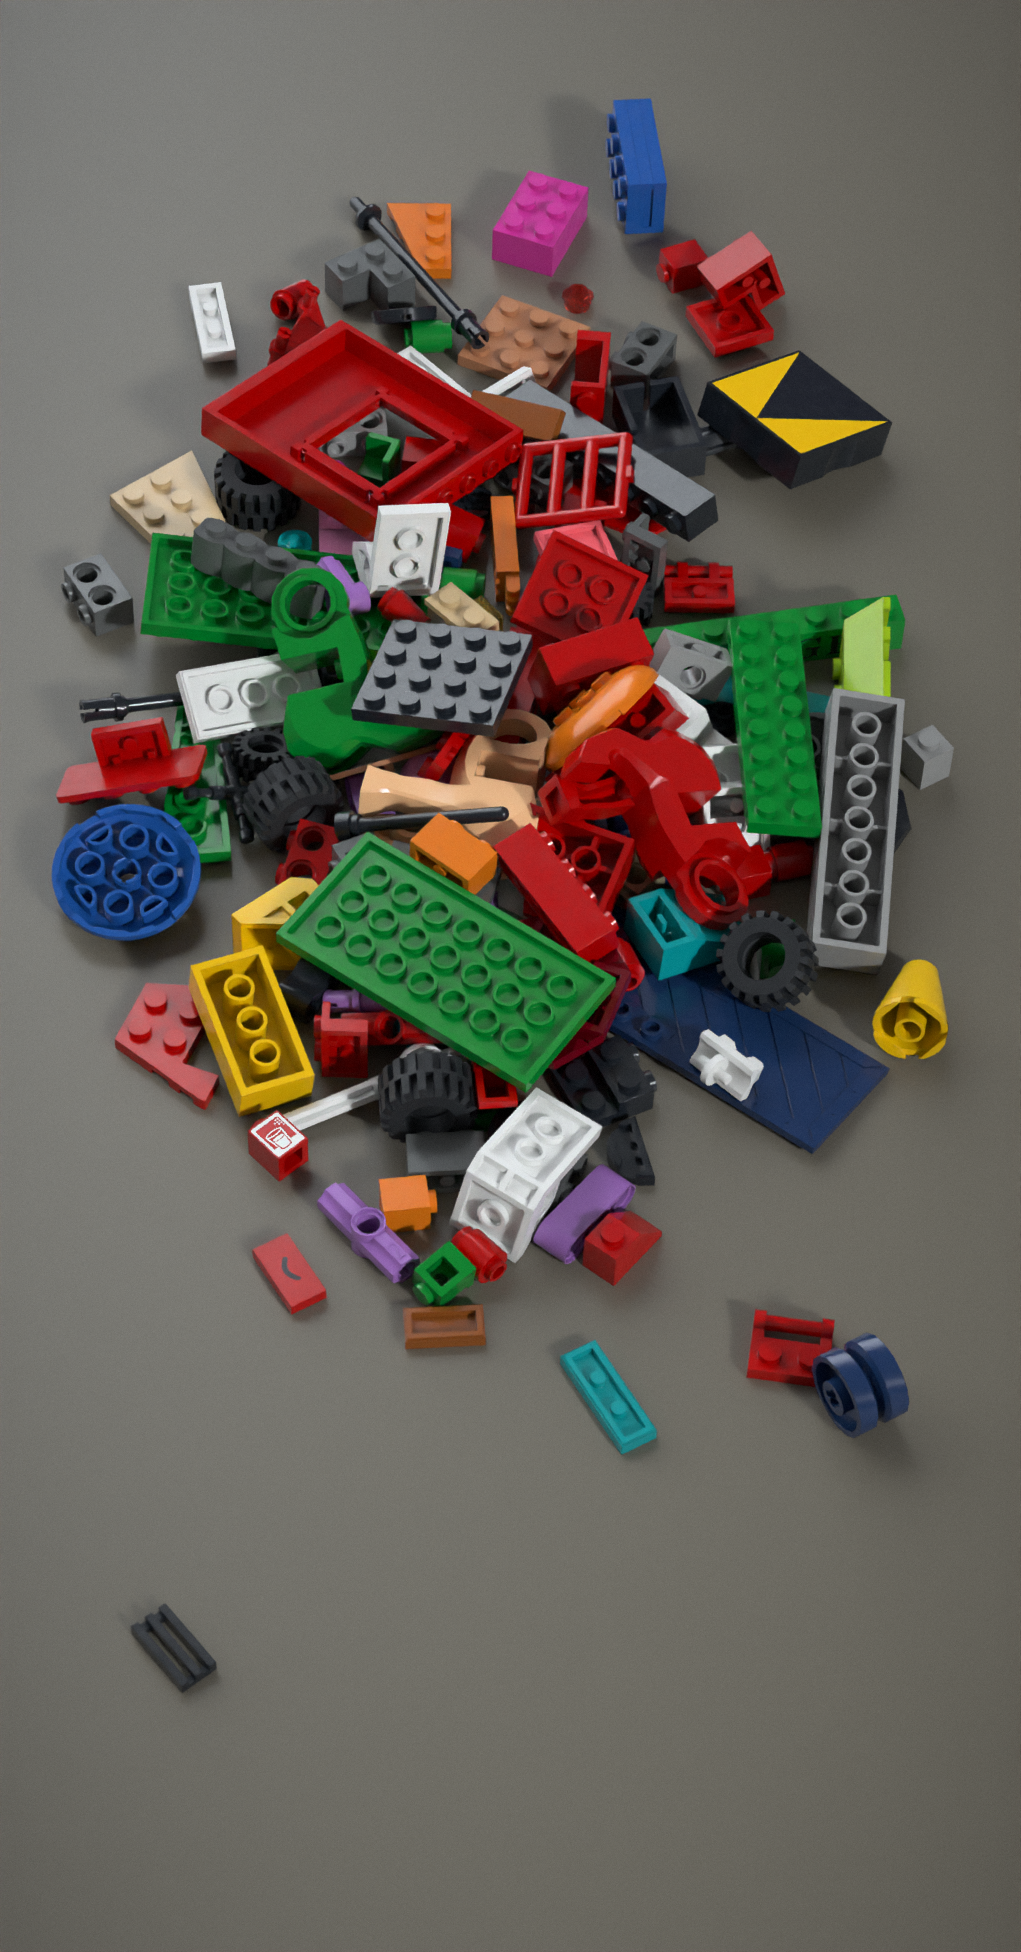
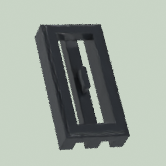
[131,1603,217,1693]

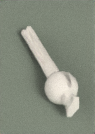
[283,1043,471,1130]

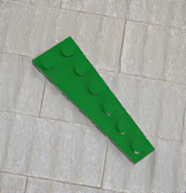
[164,690,232,863]

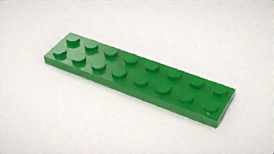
[727,618,822,838]

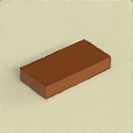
[403,1304,486,1349]

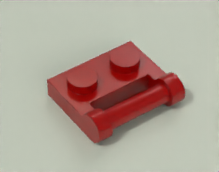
[746,1309,835,1387]

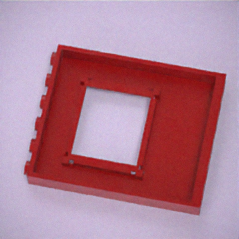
[201,320,523,542]

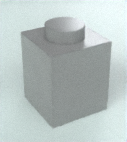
[900,725,954,790]

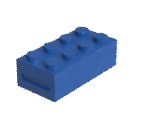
[605,98,667,234]

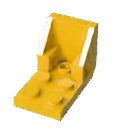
[231,877,319,970]

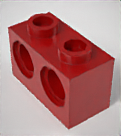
[275,818,340,885]

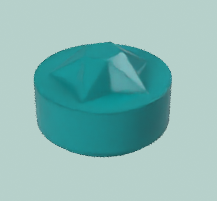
[278,530,312,551]

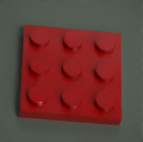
[510,529,649,643]

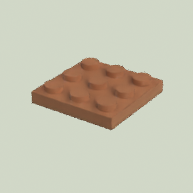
[458,295,590,392]

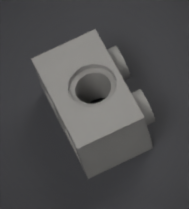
[649,628,732,702]

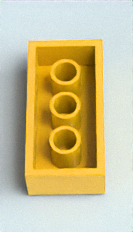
[189,945,315,1117]

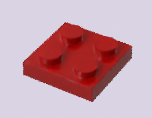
[685,294,774,358]

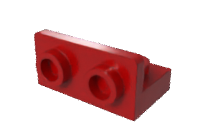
[314,1001,368,1078]

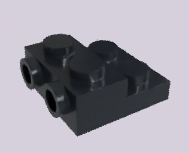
[550,1034,657,1127]

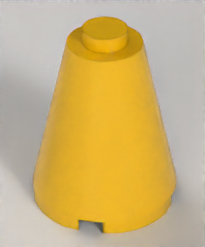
[872,959,948,1059]

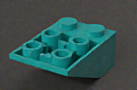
[623,888,742,981]

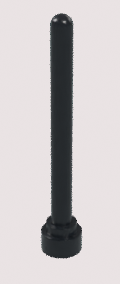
[334,806,509,842]

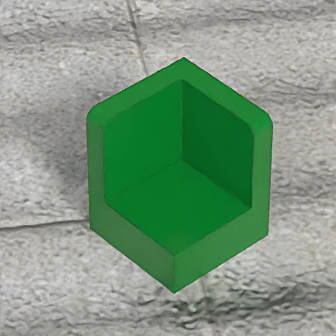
[357,432,400,487]

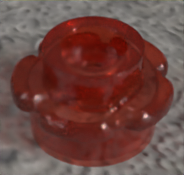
[561,284,594,314]

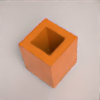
[379,1175,437,1233]

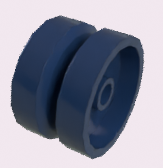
[812,1332,909,1438]

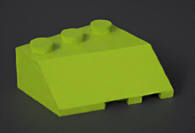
[832,597,891,697]

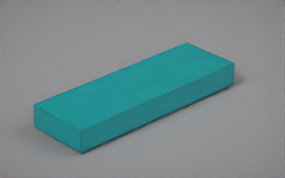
[560,1340,657,1455]

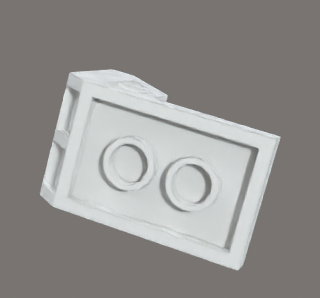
[352,503,451,598]
[449,1087,602,1263]

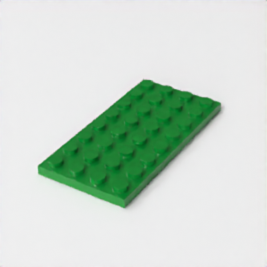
[140,533,428,661]
[276,831,616,1093]

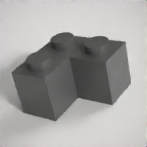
[325,239,415,311]

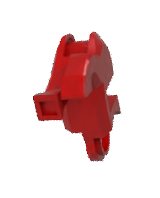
[538,728,751,931]

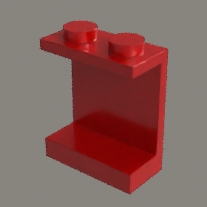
[570,330,611,425]

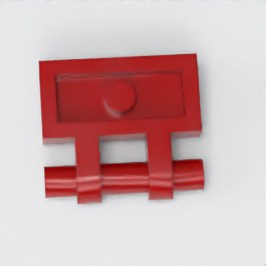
[663,562,735,613]

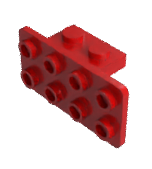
[56,717,207,805]

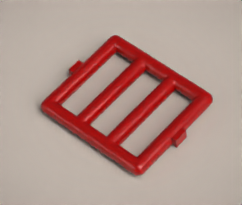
[512,432,635,529]

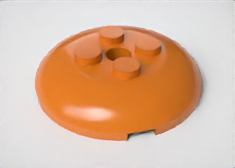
[544,665,659,772]

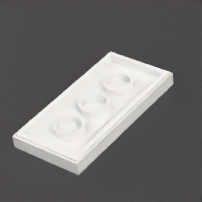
[176,654,322,743]

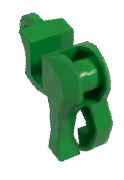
[271,568,445,775]

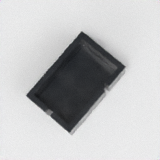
[612,376,707,477]

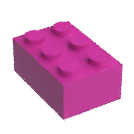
[492,171,589,277]

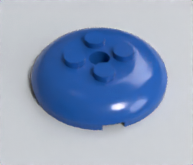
[52,804,201,941]

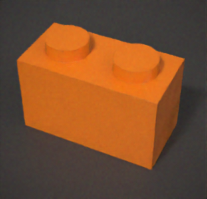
[409,813,498,895]

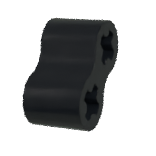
[279,957,340,1024]

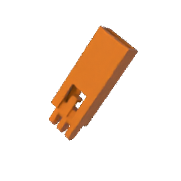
[490,496,520,616]

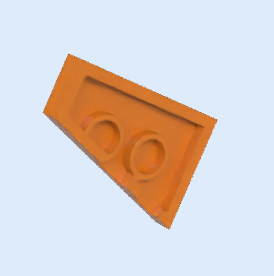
[387,203,451,279]

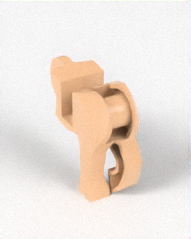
[358,709,552,880]

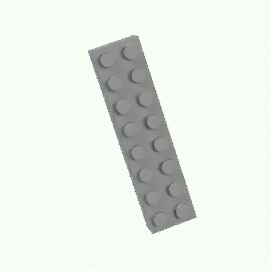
[806,688,905,975]

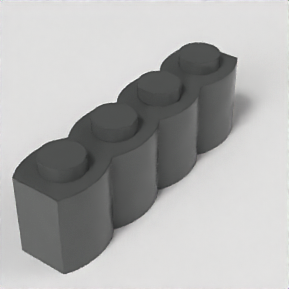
[191,518,326,619]

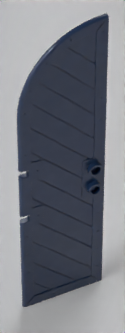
[609,905,890,1154]

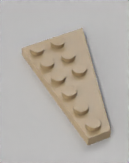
[110,451,226,543]

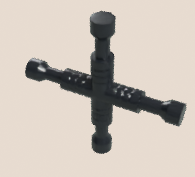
[183,742,255,844]

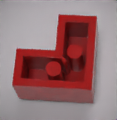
[697,231,785,310]

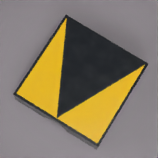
[697,350,893,489]

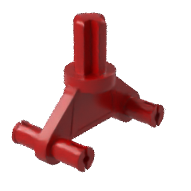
[267,285,327,365]

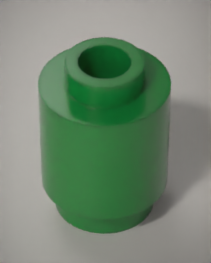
[404,319,452,354]
[439,566,486,602]

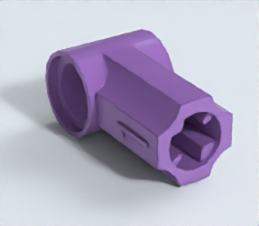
[317,556,371,616]

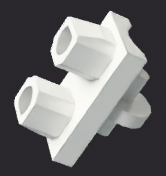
[689,1029,764,1101]

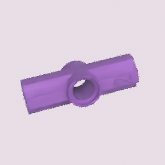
[317,1182,420,1284]

